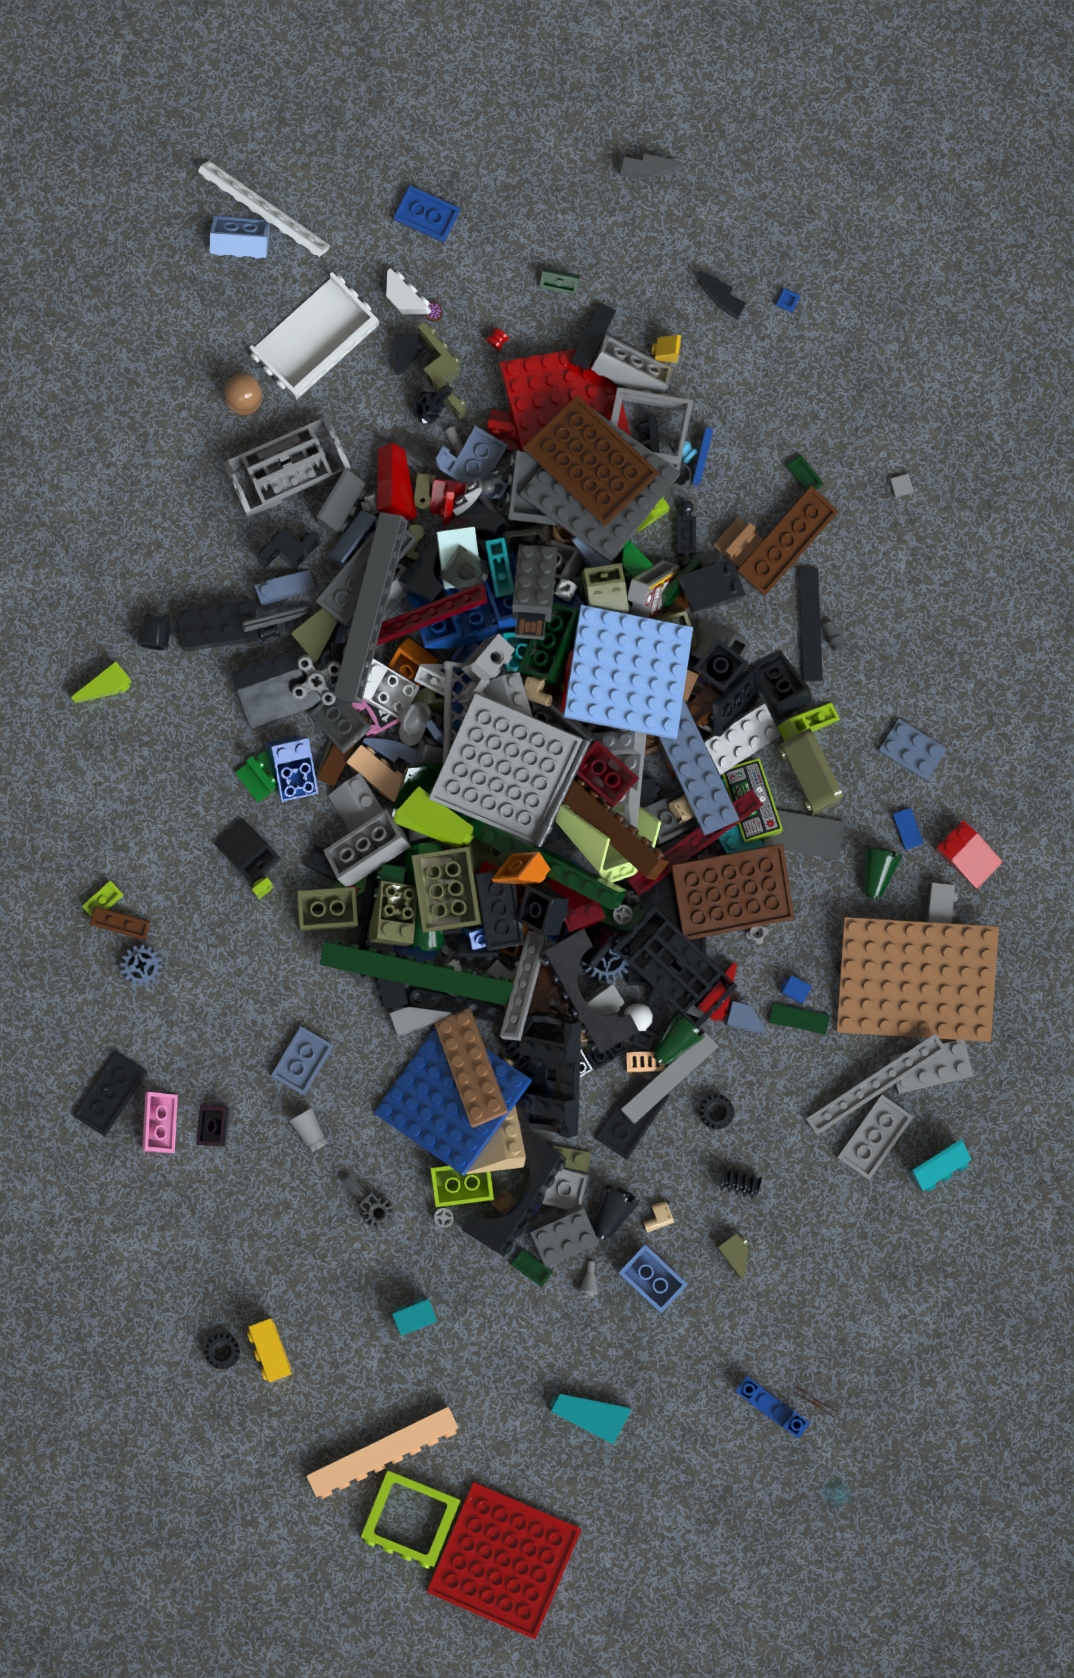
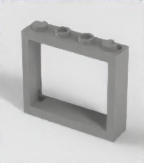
[611,387,692,470]

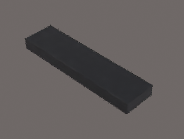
[570,303,616,371]

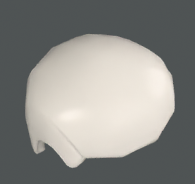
[624,1003,653,1034]

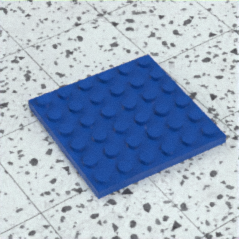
[374,1027,532,1176]

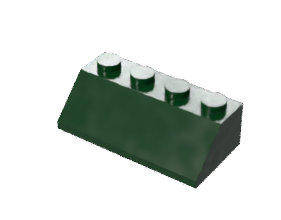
[518,603,579,688]

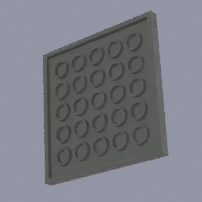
[519,407,680,563]

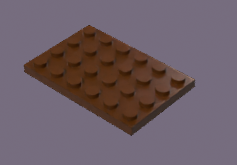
[523,395,659,527]
[670,843,795,940]

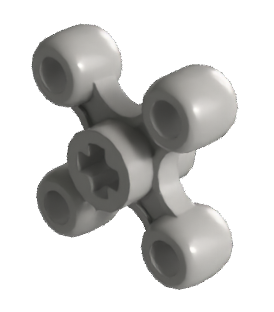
[292,655,340,705]

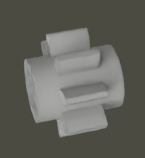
[361,492,380,514]

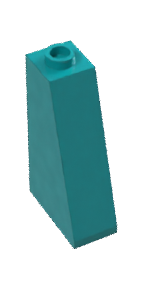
[549,1394,632,1445]

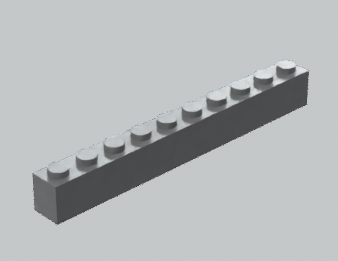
[334,512,408,704]

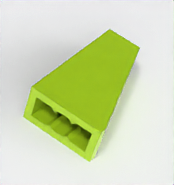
[393,787,474,848]

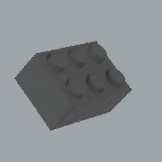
[528,1204,599,1267]

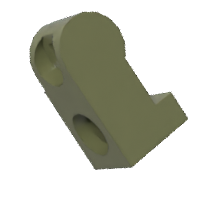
[414,473,438,511]
[402,524,424,563]

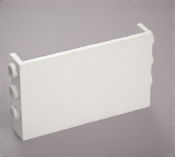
[249,272,379,400]

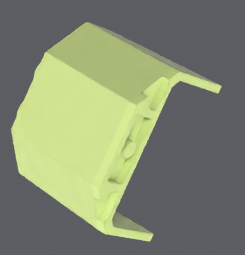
[556,803,661,883]

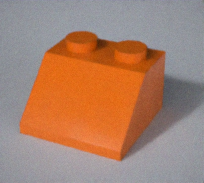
[388,638,439,689]
[492,852,550,884]

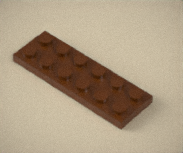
[736,486,839,596]

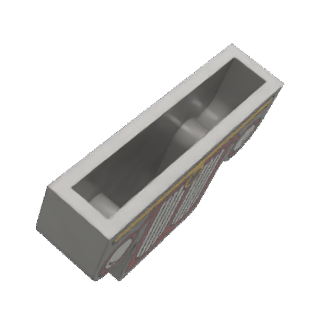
[628,560,680,619]

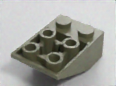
[582,563,629,614]
[369,881,417,947]

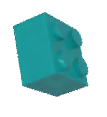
[392,1297,438,1336]

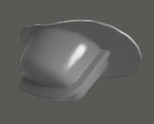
[399,702,431,746]

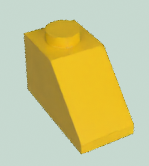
[652,335,681,363]

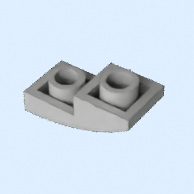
[452,478,483,516]

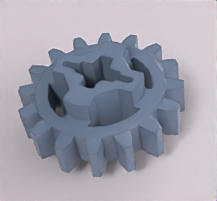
[120,945,163,987]

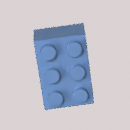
[618,1245,688,1314]

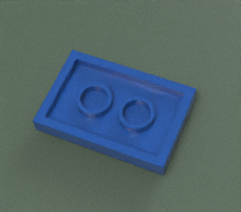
[394,185,461,243]

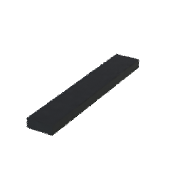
[799,568,823,682]

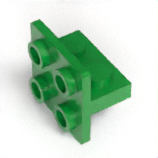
[236,751,277,803]

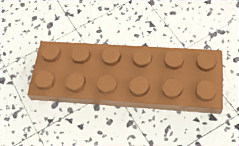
[434,1008,509,1128]

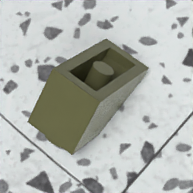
[718,1233,749,1279]

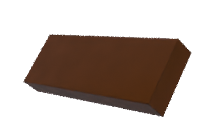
[89,906,150,940]

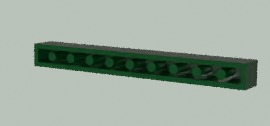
[451,809,627,910]
[319,939,514,1006]

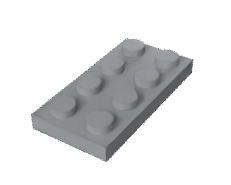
[703,702,781,775]
[889,1039,973,1094]
[837,1095,913,1180]

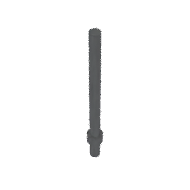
[535,739,591,847]

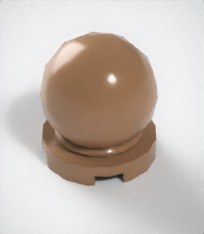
[224,373,262,415]

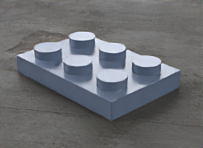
[878,719,947,782]
[271,1026,334,1096]

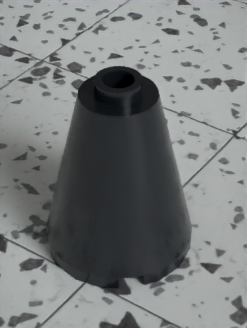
[593,1183,640,1240]

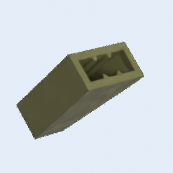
[291,608,339,666]

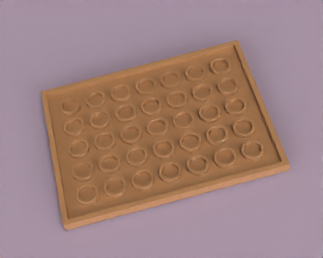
[836,917,999,1042]

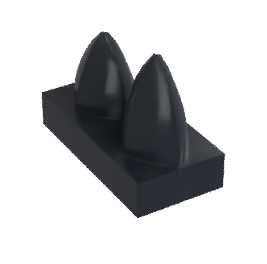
[635,415,660,453]

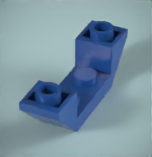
[735,1376,810,1439]

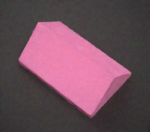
[142,1092,178,1153]

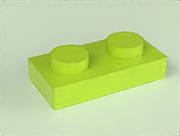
[252,878,274,899]
[82,880,124,916]

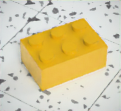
[247,1318,293,1383]

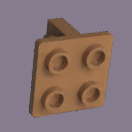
[713,518,763,568]

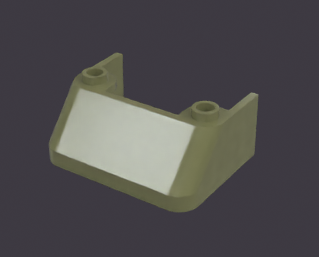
[778,728,843,816]

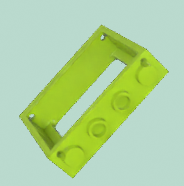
[361,1470,460,1569]

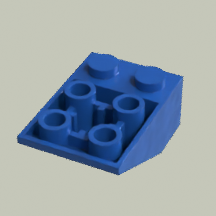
[266,734,318,802]

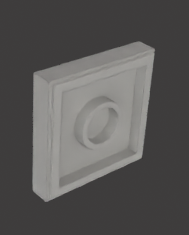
[541,1169,588,1210]

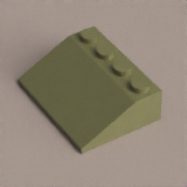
[412,847,482,933]

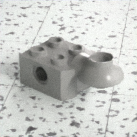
[458,634,515,705]

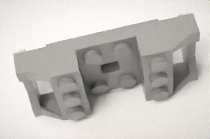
[223,416,351,516]
[578,723,646,828]

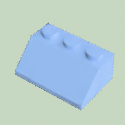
[210,215,270,258]

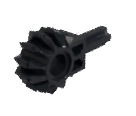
[411,385,453,424]

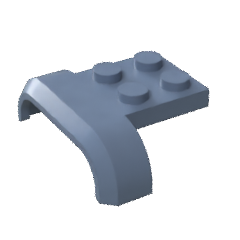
[435,426,508,499]

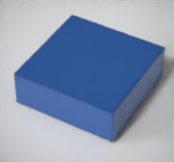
[775,288,801,313]

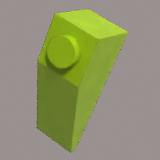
[71,662,132,703]
[778,703,840,741]

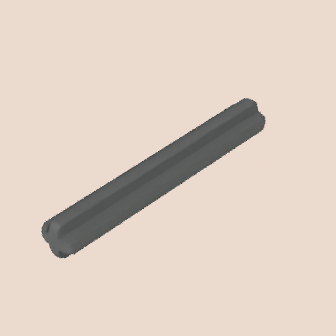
[241,605,311,632]

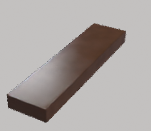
[317,715,369,787]

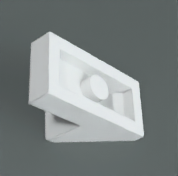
[414,664,455,696]

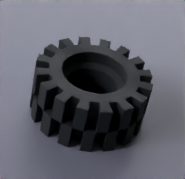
[699,1094,735,1130]
[204,1334,240,1369]

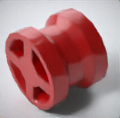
[485,327,509,351]

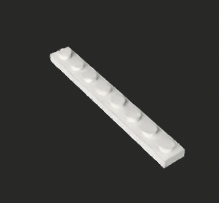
[198,161,330,257]

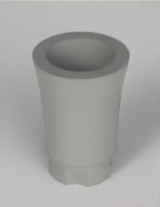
[289,1108,328,1153]

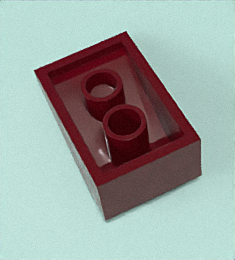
[576,740,640,807]
[547,866,605,935]

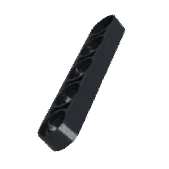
[409,989,502,1022]

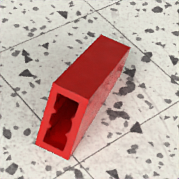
[377,443,417,521]

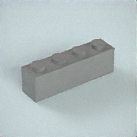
[927,883,958,923]

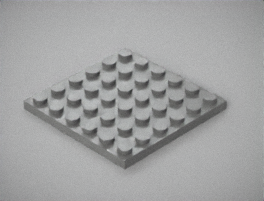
[429,692,583,844]

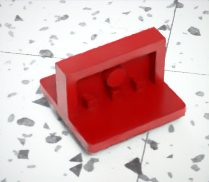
[487,410,520,451]
[430,479,468,525]

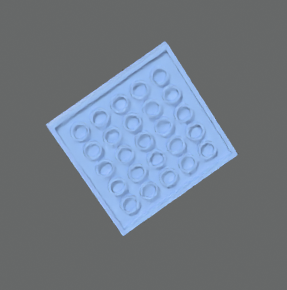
[563,605,693,739]

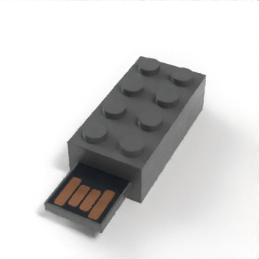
[512,545,557,640]

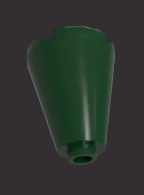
[863,845,902,900]
[408,902,445,951]
[653,1011,705,1065]

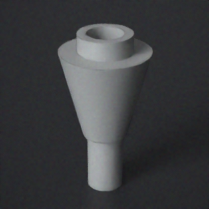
[579,1261,598,1298]

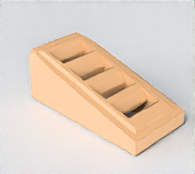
[626,1052,665,1073]

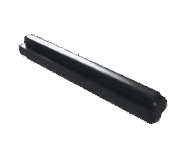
[354,872,377,948]

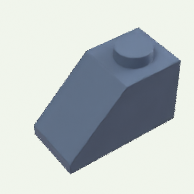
[726,999,766,1035]

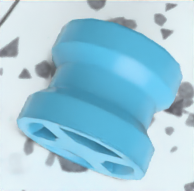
[675,441,699,465]

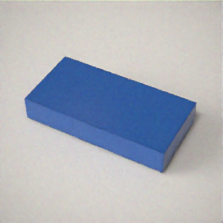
[892,808,924,850]

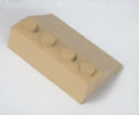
[466,1105,526,1174]

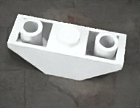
[386,268,431,315]

